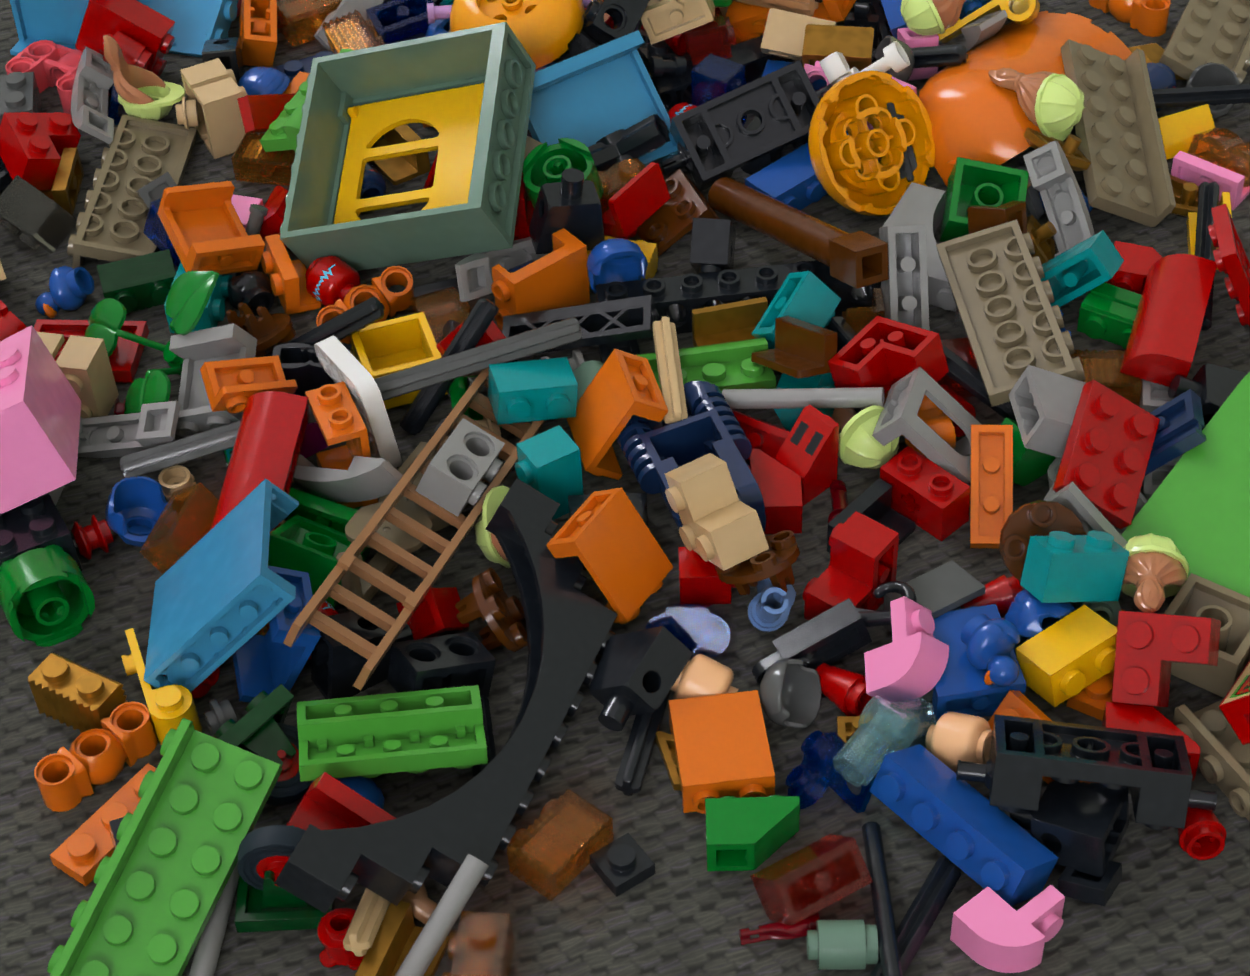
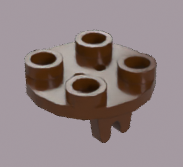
[226,302,296,357]
[999,500,1087,580]
[714,530,800,595]
[455,568,528,652]

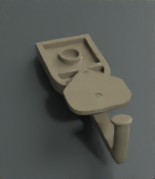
[336,441,485,611]

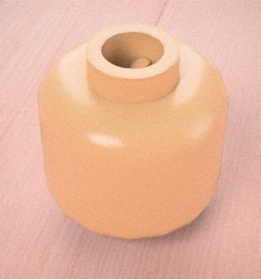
[670,654,739,699]
[925,711,993,773]

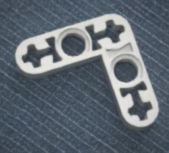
[314,335,402,468]

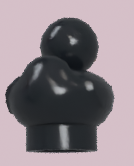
[227,270,274,316]

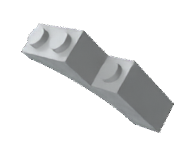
[882,182,959,313]

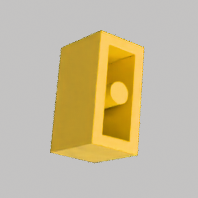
[1015,604,1117,707]

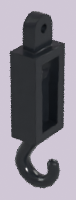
[752,581,917,685]

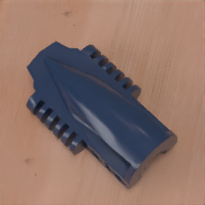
[616,380,766,531]

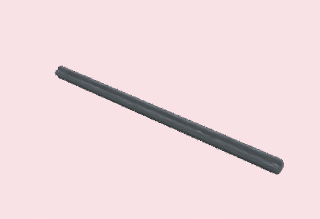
[120,317,582,478]

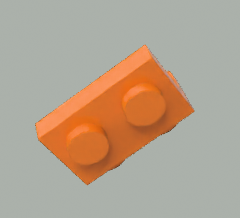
[261,234,321,315]
[200,355,298,414]

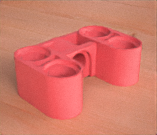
[5,40,114,116]

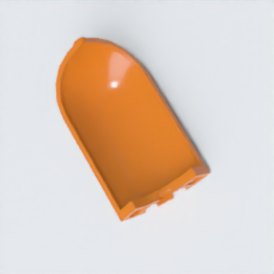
[919,11,1132,186]

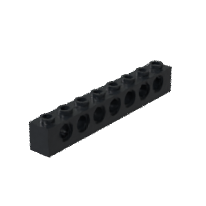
[596,260,882,334]

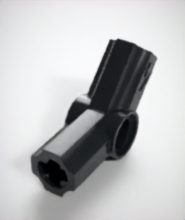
[588,114,670,177]

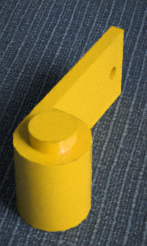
[937,0,1040,44]
[121,628,202,745]

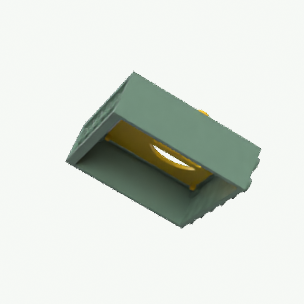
[280,22,536,271]

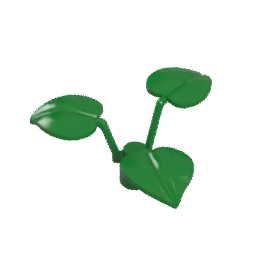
[84,271,220,414]

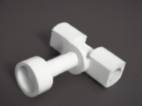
[819,41,910,85]

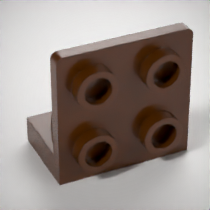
[637,169,720,257]

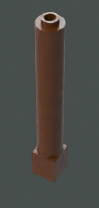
[708,177,889,289]

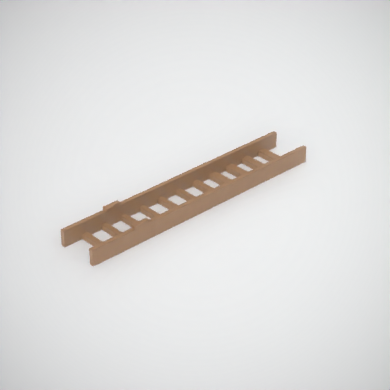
[283,368,546,691]

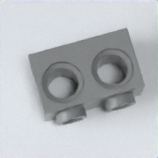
[415,418,505,517]

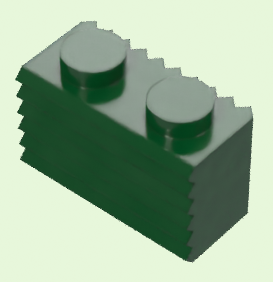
[97,249,176,313]

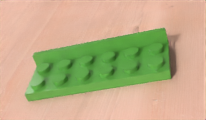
[47,718,282,976]

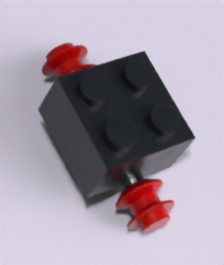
[0,493,114,572]

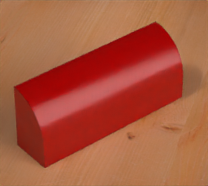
[1119,254,1217,387]
[210,391,309,532]

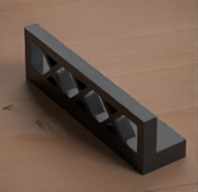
[502,295,660,354]

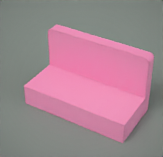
[1171,151,1250,211]

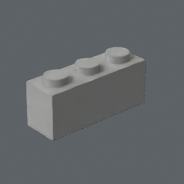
[879,224,930,331]

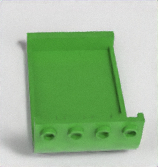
[1121,372,1250,597]

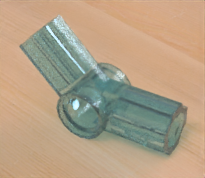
[833,695,938,787]

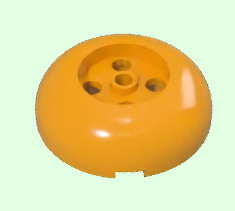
[450,0,585,69]
[808,71,935,216]

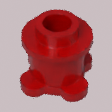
[317,908,365,970]

